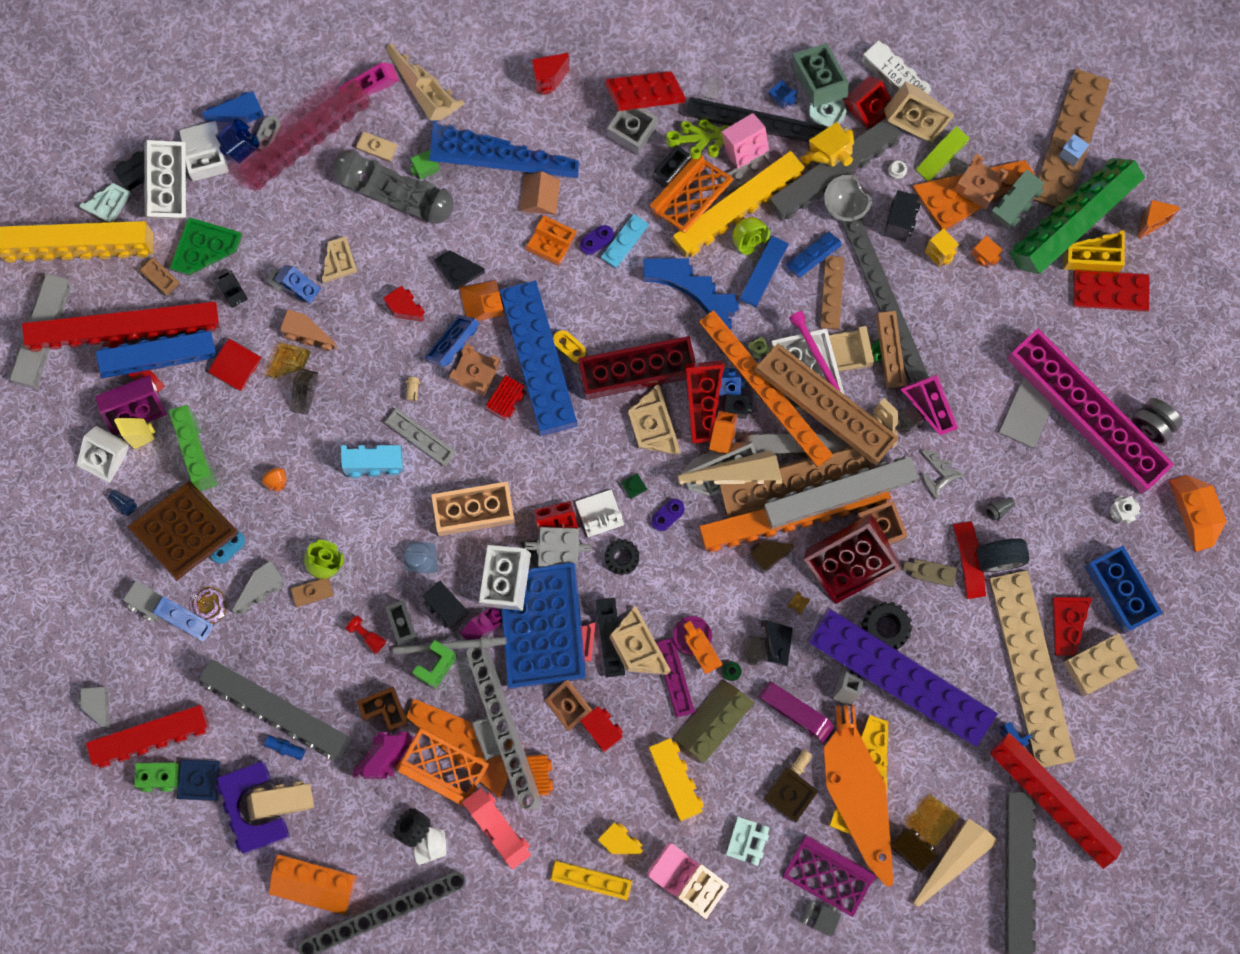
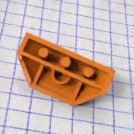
[1168,475,1227,552]

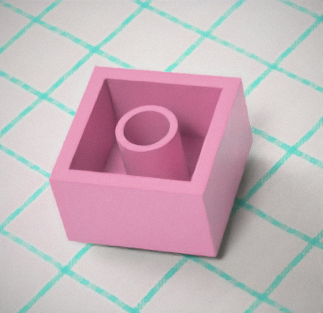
[722,113,769,168]

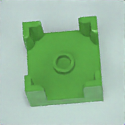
[413,640,457,690]

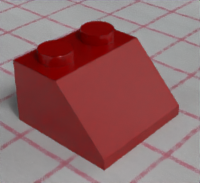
[532,52,569,95]
[843,76,891,130]

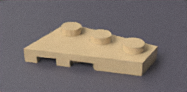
[871,398,898,449]

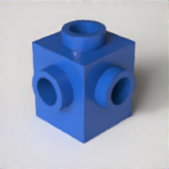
[719,368,745,395]

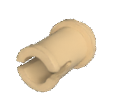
[405,377,421,401]
[790,750,813,776]

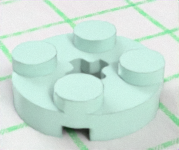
[809,99,846,127]

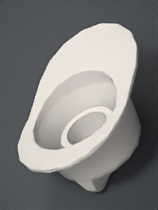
[414,827,446,865]

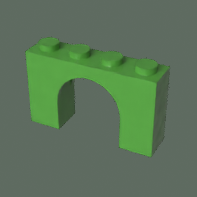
[169,405,218,491]

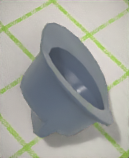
[404,542,438,573]

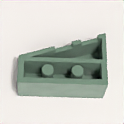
[991,169,1045,229]

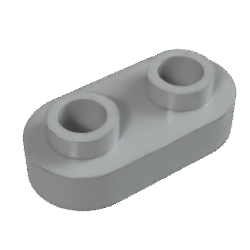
[255,116,282,152]

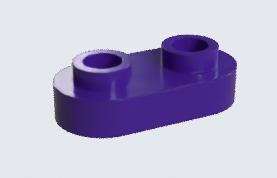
[580,225,614,255]
[651,499,685,532]

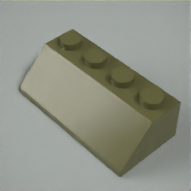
[673,679,755,764]

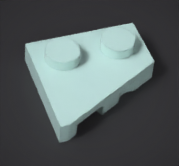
[79,183,131,223]

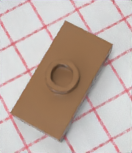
[140,257,180,296]
[291,578,334,608]

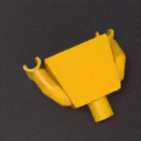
[800,122,854,166]

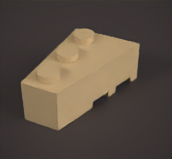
[245,781,314,822]

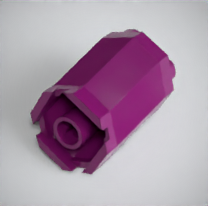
[353,732,414,779]

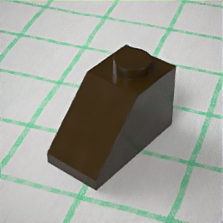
[749,541,794,574]

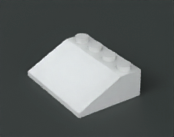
[770,329,845,415]

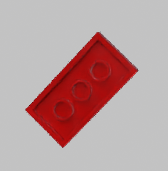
[605,71,686,111]
[1073,270,1150,312]

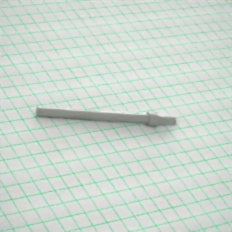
[393,636,507,654]

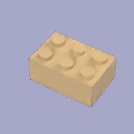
[1063,633,1139,697]

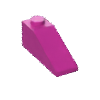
[338,62,400,104]

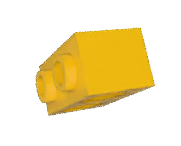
[924,228,959,268]

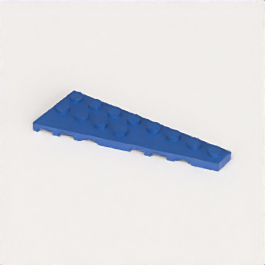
[429,120,579,178]

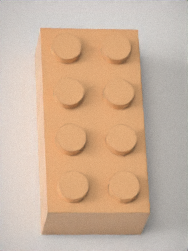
[431,481,515,536]

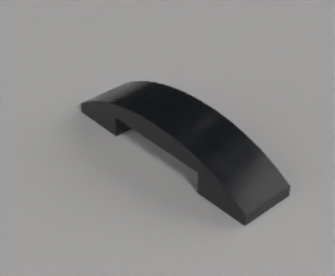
[596,597,625,678]

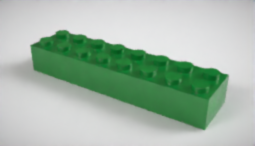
[1009,158,1145,274]

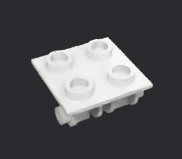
[575,489,624,538]

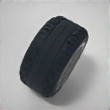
[976,538,1030,572]

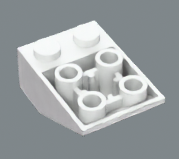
[180,121,229,181]

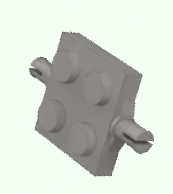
[525,527,591,567]

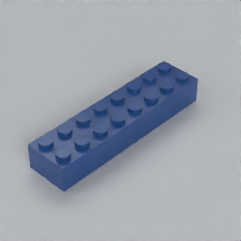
[500,280,577,436]

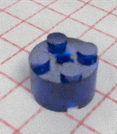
[215,118,260,164]

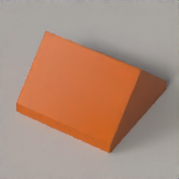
[1138,200,1180,239]

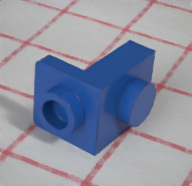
[768,80,798,109]
[1000,722,1032,747]

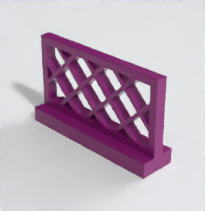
[783,834,876,917]

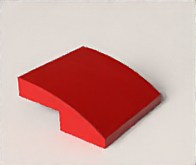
[208,338,262,391]

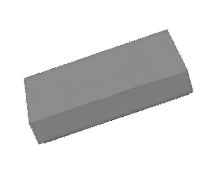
[472,717,501,760]

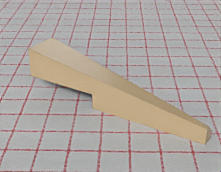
[386,44,465,120]
[678,450,782,484]
[913,819,998,907]

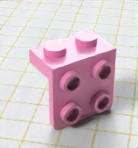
[647,842,699,899]

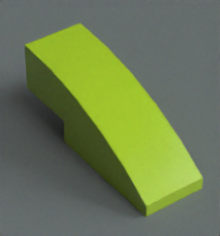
[916,126,970,182]

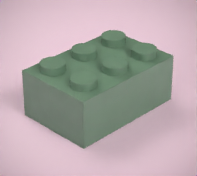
[793,43,849,108]

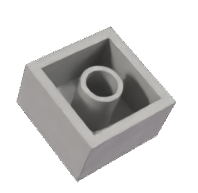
[607,108,658,155]

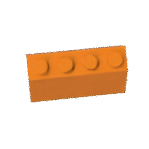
[269,854,357,916]

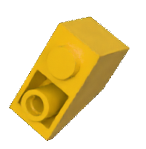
[598,822,643,855]

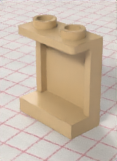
[829,326,874,372]

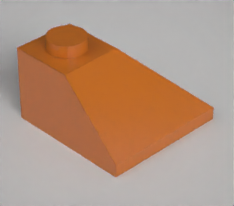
[460,280,504,321]

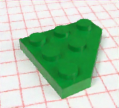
[170,217,243,276]

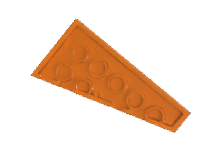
[912,160,1036,230]
[406,699,523,799]

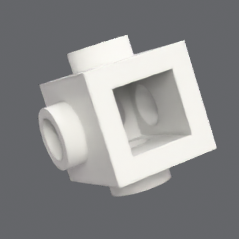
[1110,495,1140,525]

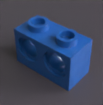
[274,265,321,304]

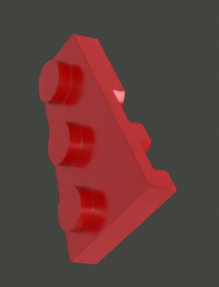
[1052,597,1092,656]

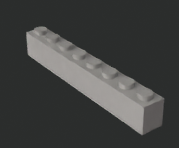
[763,456,919,530]

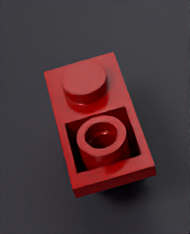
[383,286,425,322]

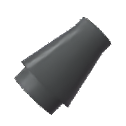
[986,497,1015,521]

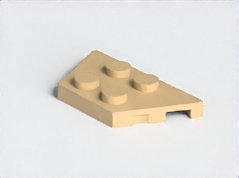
[628,384,681,455]
[609,606,671,674]

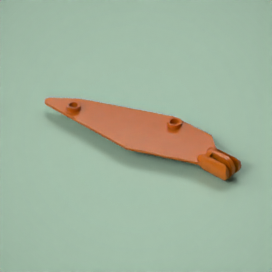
[824,705,894,887]

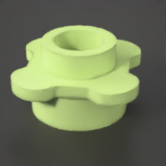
[748,337,770,359]

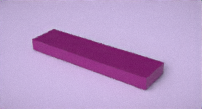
[656,637,695,718]

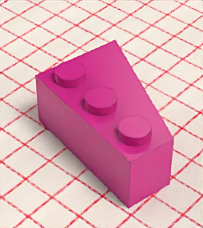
[901,374,958,435]

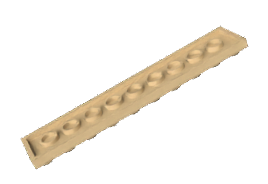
[989,570,1076,767]

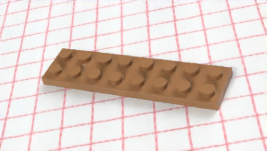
[1032,68,1111,208]
[754,343,899,465]
[719,447,874,518]

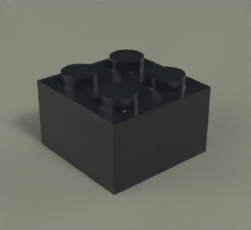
[884,190,921,242]
[423,580,468,630]

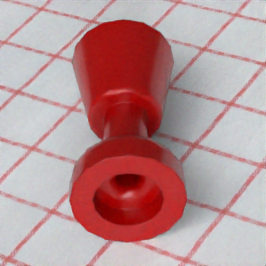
[345,615,387,655]

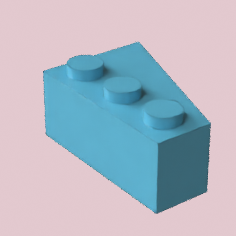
[341,445,404,479]

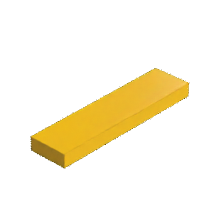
[550,861,632,900]

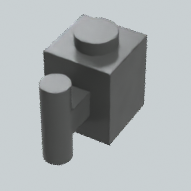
[800,900,842,937]

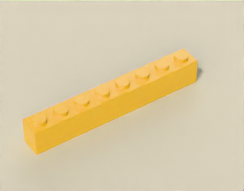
[672,151,805,258]

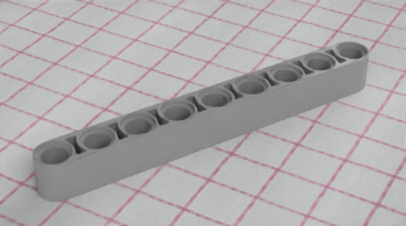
[467,647,541,811]

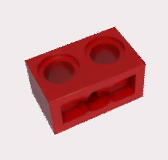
[534,501,578,530]

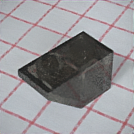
[895,405,926,437]

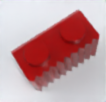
[485,375,526,421]

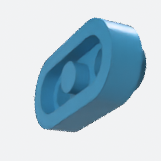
[211,531,245,564]

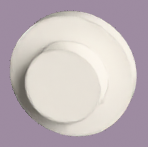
[888,161,907,179]

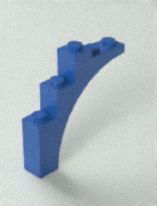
[643,258,739,353]

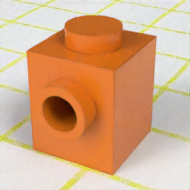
[971,236,1003,268]

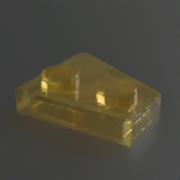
[266,343,311,379]

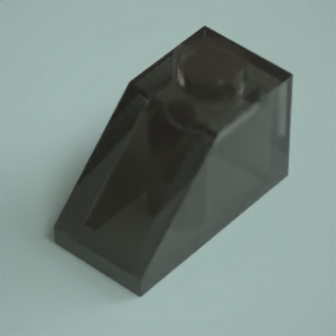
[290,368,319,415]

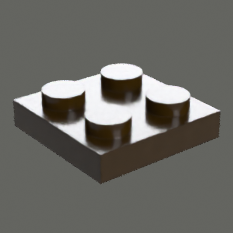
[763,767,819,823]

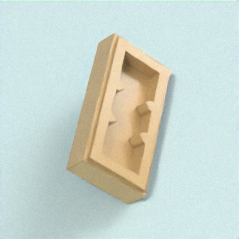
[356,131,398,162]

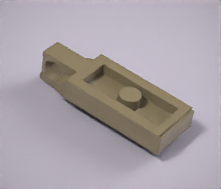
[902,560,957,588]

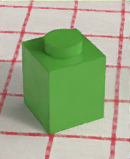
[409,149,440,180]

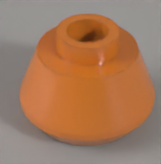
[261,467,287,492]

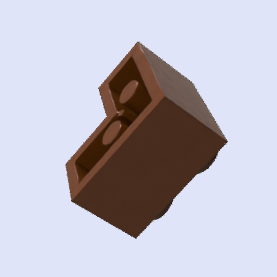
[357,686,410,733]

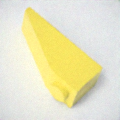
[114,418,156,449]

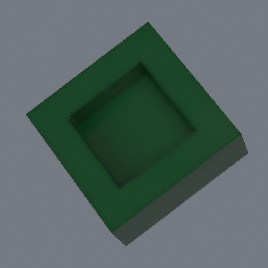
[621,473,647,499]

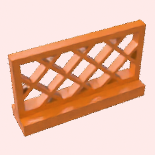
[649,155,733,233]
[395,727,489,807]

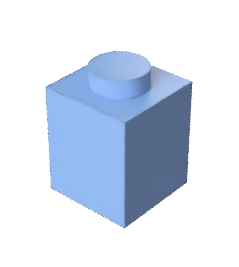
[1059,134,1089,167]

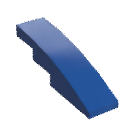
[739,235,789,308]

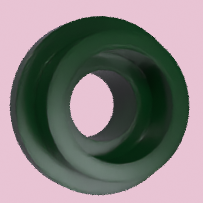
[722,662,742,681]

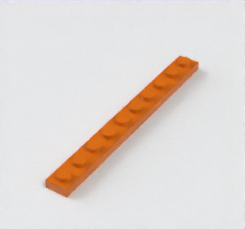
[699,310,833,468]

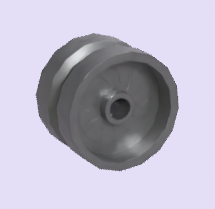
[1132,398,1183,446]

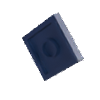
[177,759,221,801]

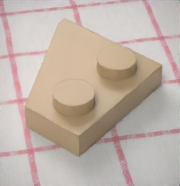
[322,236,358,283]

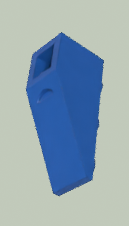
[202,91,264,123]

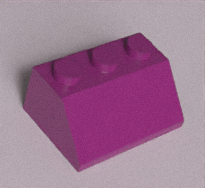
[95,375,167,435]

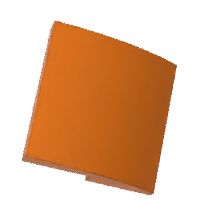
[526,215,577,266]

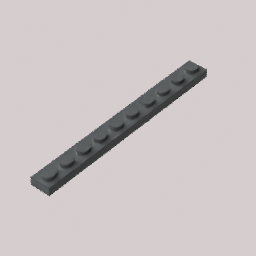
[842,218,929,384]

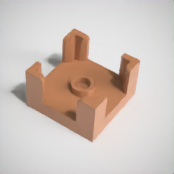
[954,153,1009,209]
[449,343,501,397]

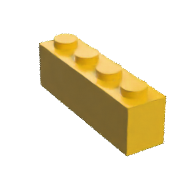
[649,738,704,822]

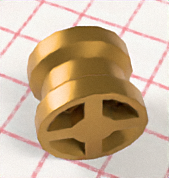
[787,591,811,615]

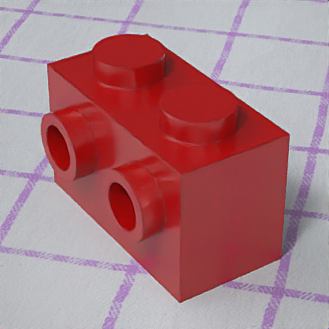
[580,706,623,753]

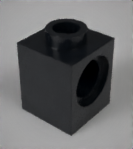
[724,394,752,419]

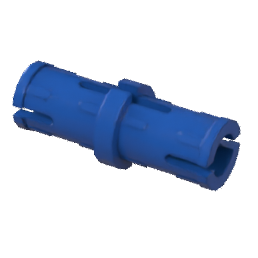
[264,735,306,761]

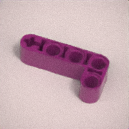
[758,681,834,744]

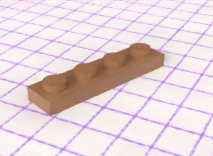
[820,256,844,330]
[876,311,906,389]

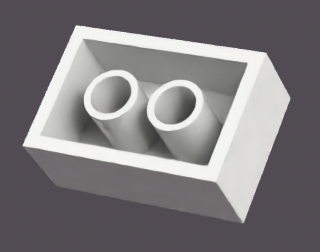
[479,545,531,611]

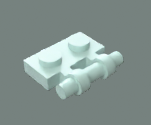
[726,817,770,866]

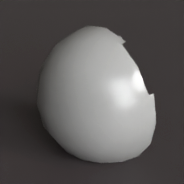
[824,175,872,222]

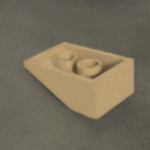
[884,81,954,143]

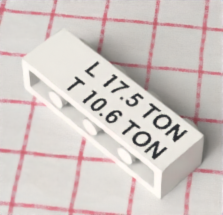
[862,40,932,95]

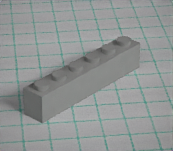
[10,274,72,390]

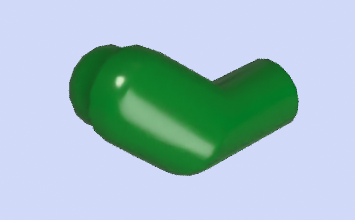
[871,339,882,362]

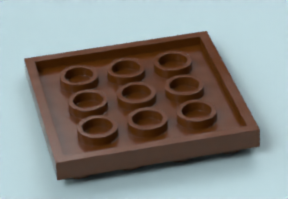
[127,480,238,581]

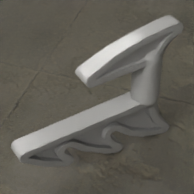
[922,450,964,499]

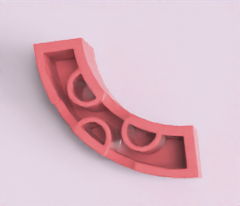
[462,788,531,870]

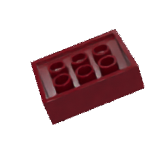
[803,514,901,604]

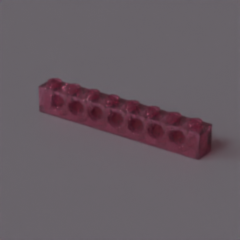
[237,79,372,191]

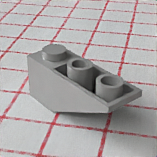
[232,561,286,615]

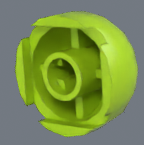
[732,217,770,255]
[304,540,344,579]

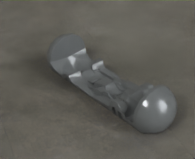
[332,149,454,224]

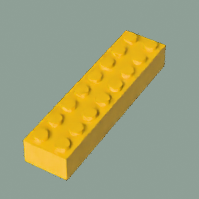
[0,221,153,263]

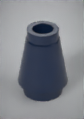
[108,490,137,516]

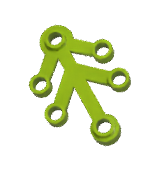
[666,120,730,159]

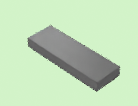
[718,152,774,194]

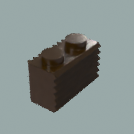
[891,828,937,873]

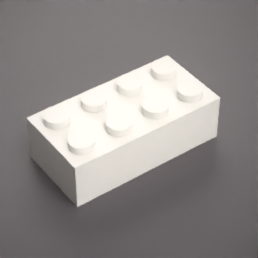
[144,140,186,219]

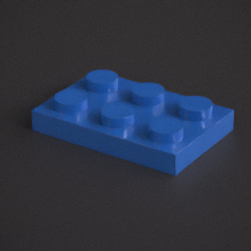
[424,315,480,367]

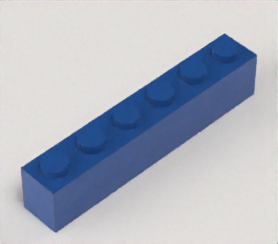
[96,330,216,379]

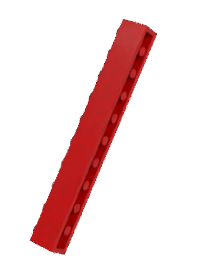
[22,302,220,352]

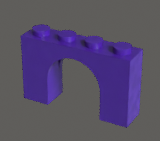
[216,761,290,854]

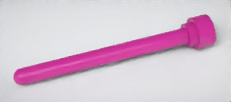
[789,311,840,391]

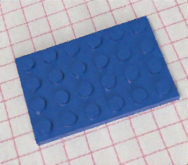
[502,562,586,689]

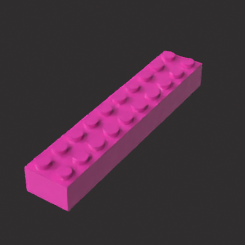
[1006,328,1174,495]

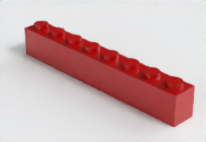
[989,733,1122,869]

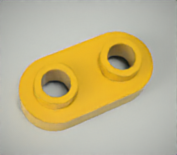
[553,330,586,363]

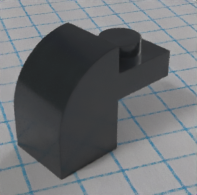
[215,270,248,308]

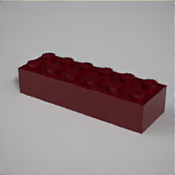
[578,336,696,400]

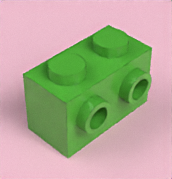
[135,763,179,792]

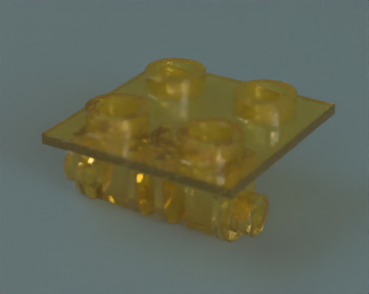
[905,793,960,847]

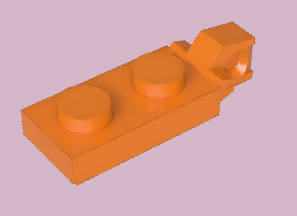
[683,621,723,675]

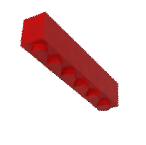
[86,705,210,769]

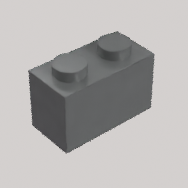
[385,600,418,646]

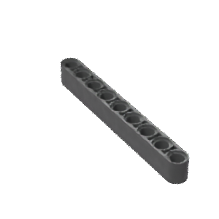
[298,872,466,954]

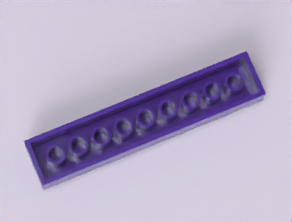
[807,607,998,747]

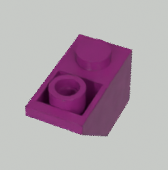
[460,608,503,640]

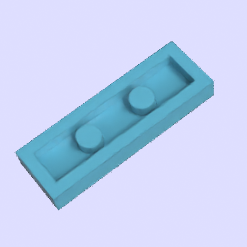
[601,214,649,269]

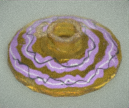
[189,586,227,624]

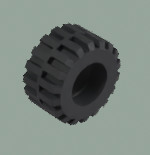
[861,602,913,649]

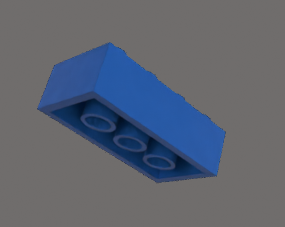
[1085,545,1163,634]

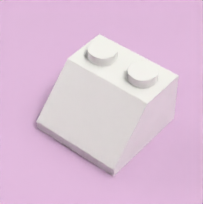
[76,426,129,483]

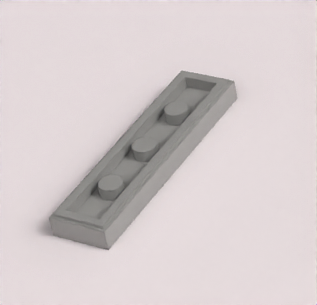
[384,408,457,467]

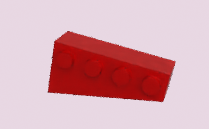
[685,360,725,443]

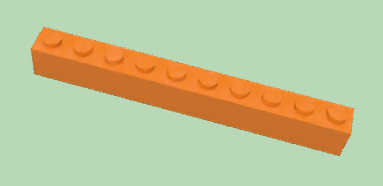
[699,491,891,553]

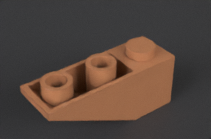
[280,309,338,351]

